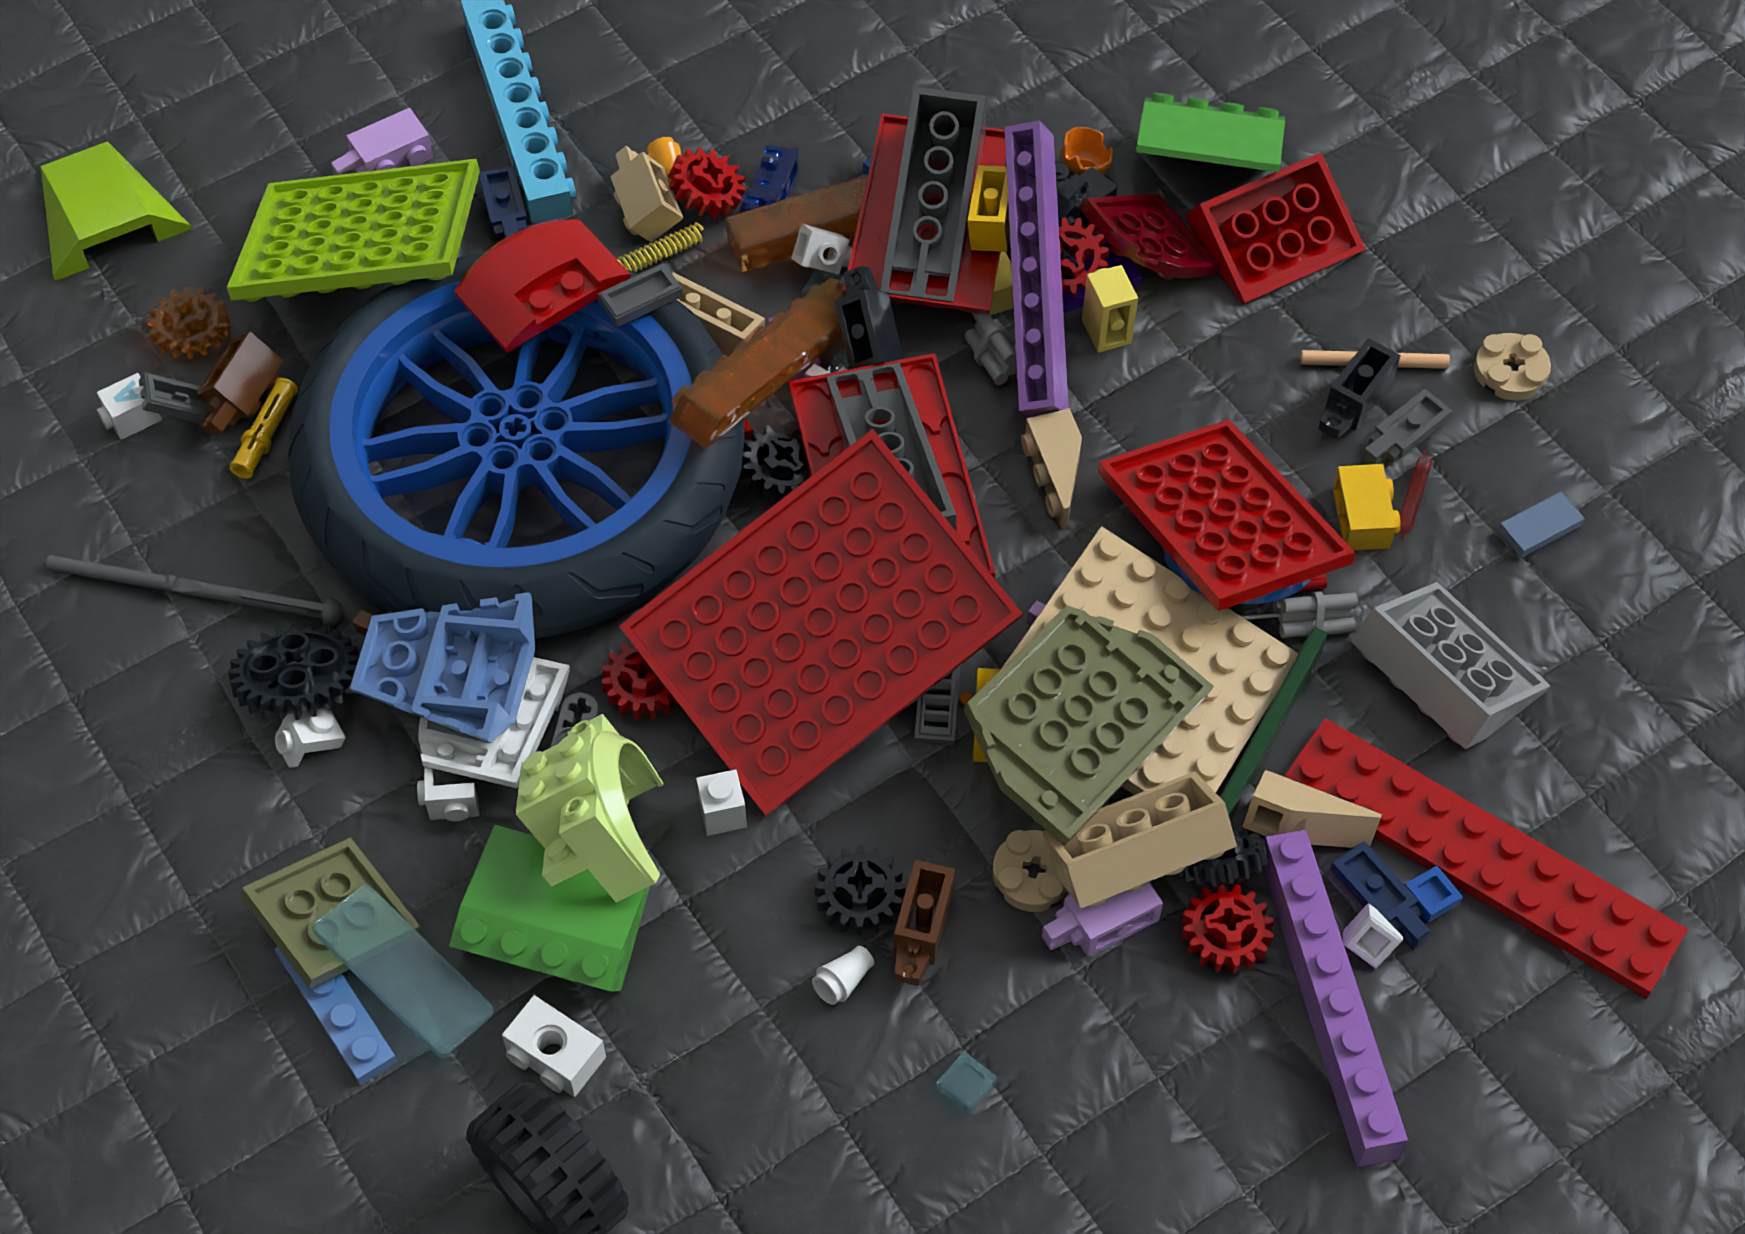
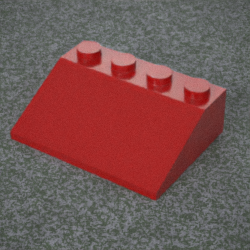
[1185,152,1366,304]

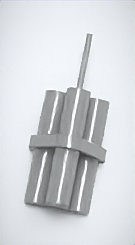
[964,313,1017,385]
[1241,591,1358,638]

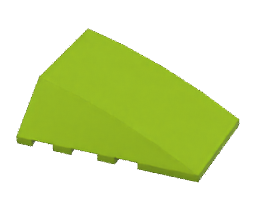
[41,141,191,281]

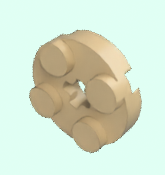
[1474,333,1551,401]
[992,830,1069,912]

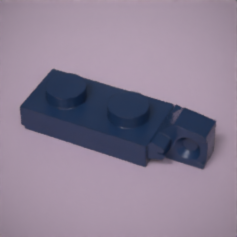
[479,166,528,238]
[1330,841,1430,950]

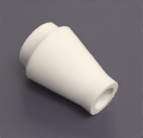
[812,946,874,1005]

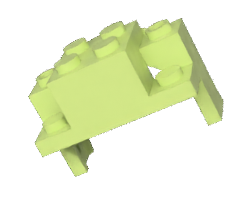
[516,714,663,903]

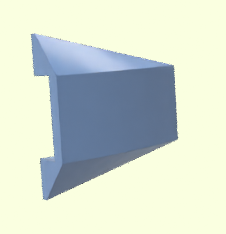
[350,592,535,743]

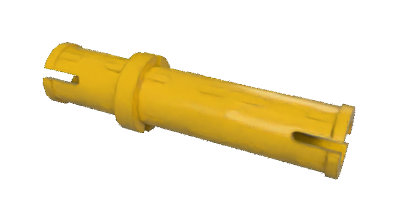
[229,378,298,479]

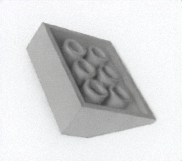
[1351,582,1551,749]

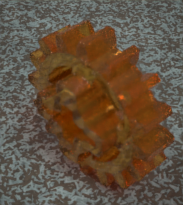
[146,286,230,359]

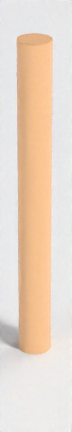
[1300,350,1450,369]

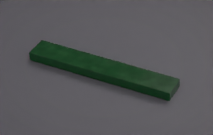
[1220,627,1328,822]

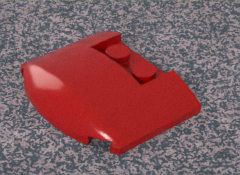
[454,219,631,353]

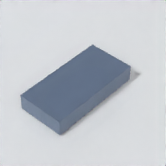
[1498,491,1585,558]

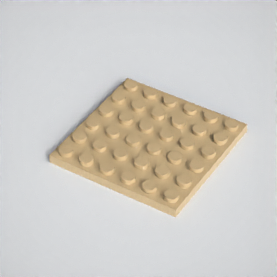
[1002,526,1299,795]

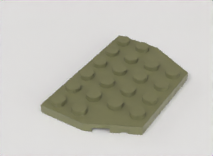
[964,605,1214,846]

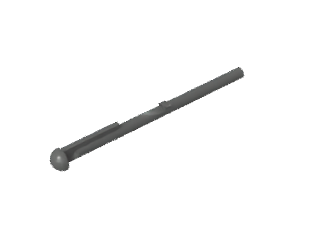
[46,555,343,627]

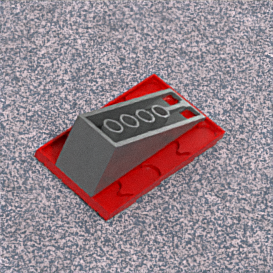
[843,86,1007,314]
[788,353,995,579]

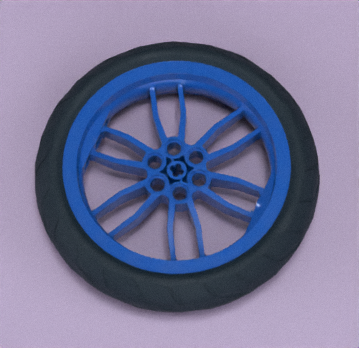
[287,252,744,639]

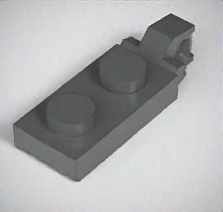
[1361,389,1453,465]

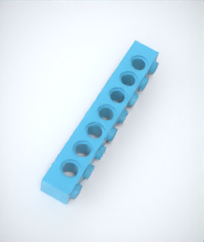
[461,0,577,224]

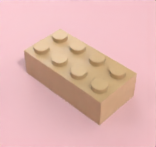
[1042,771,1237,909]

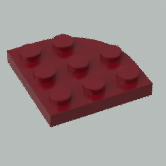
[1079,194,1221,280]

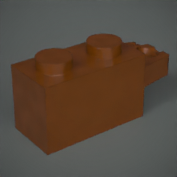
[196,331,284,436]
[893,860,956,986]

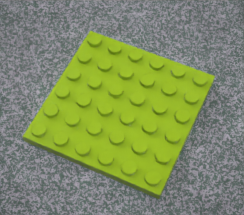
[227,159,480,302]

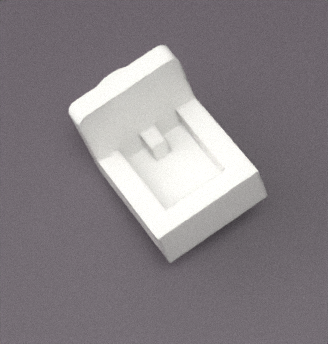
[275,708,346,768]
[417,766,479,821]

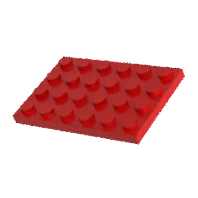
[1098,419,1355,611]

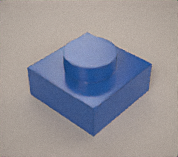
[1405,866,1463,923]

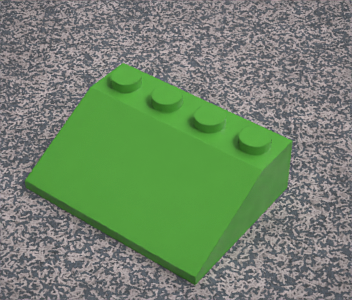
[1136,93,1285,172]
[449,825,650,992]

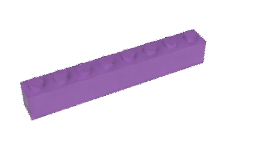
[1005,120,1069,418]
[1261,830,1408,1168]

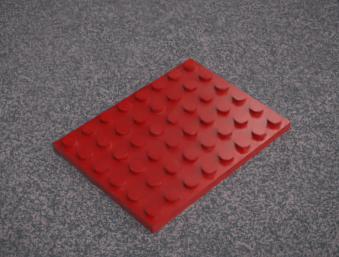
[619,429,1023,817]

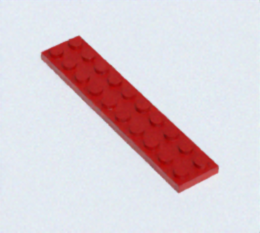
[1284,718,1689,999]

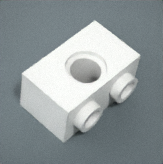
[502,995,606,1097]

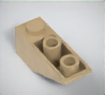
[1021,408,1082,530]
[1243,770,1382,848]

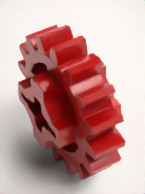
[668,147,746,218]
[1059,218,1109,298]
[601,643,679,720]
[1181,884,1274,974]

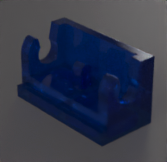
[740,144,799,223]

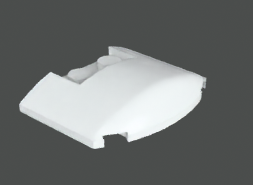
[418,657,570,788]

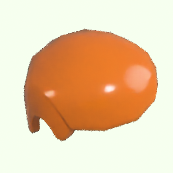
[1060,127,1113,176]

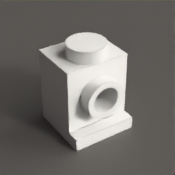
[791,224,852,275]

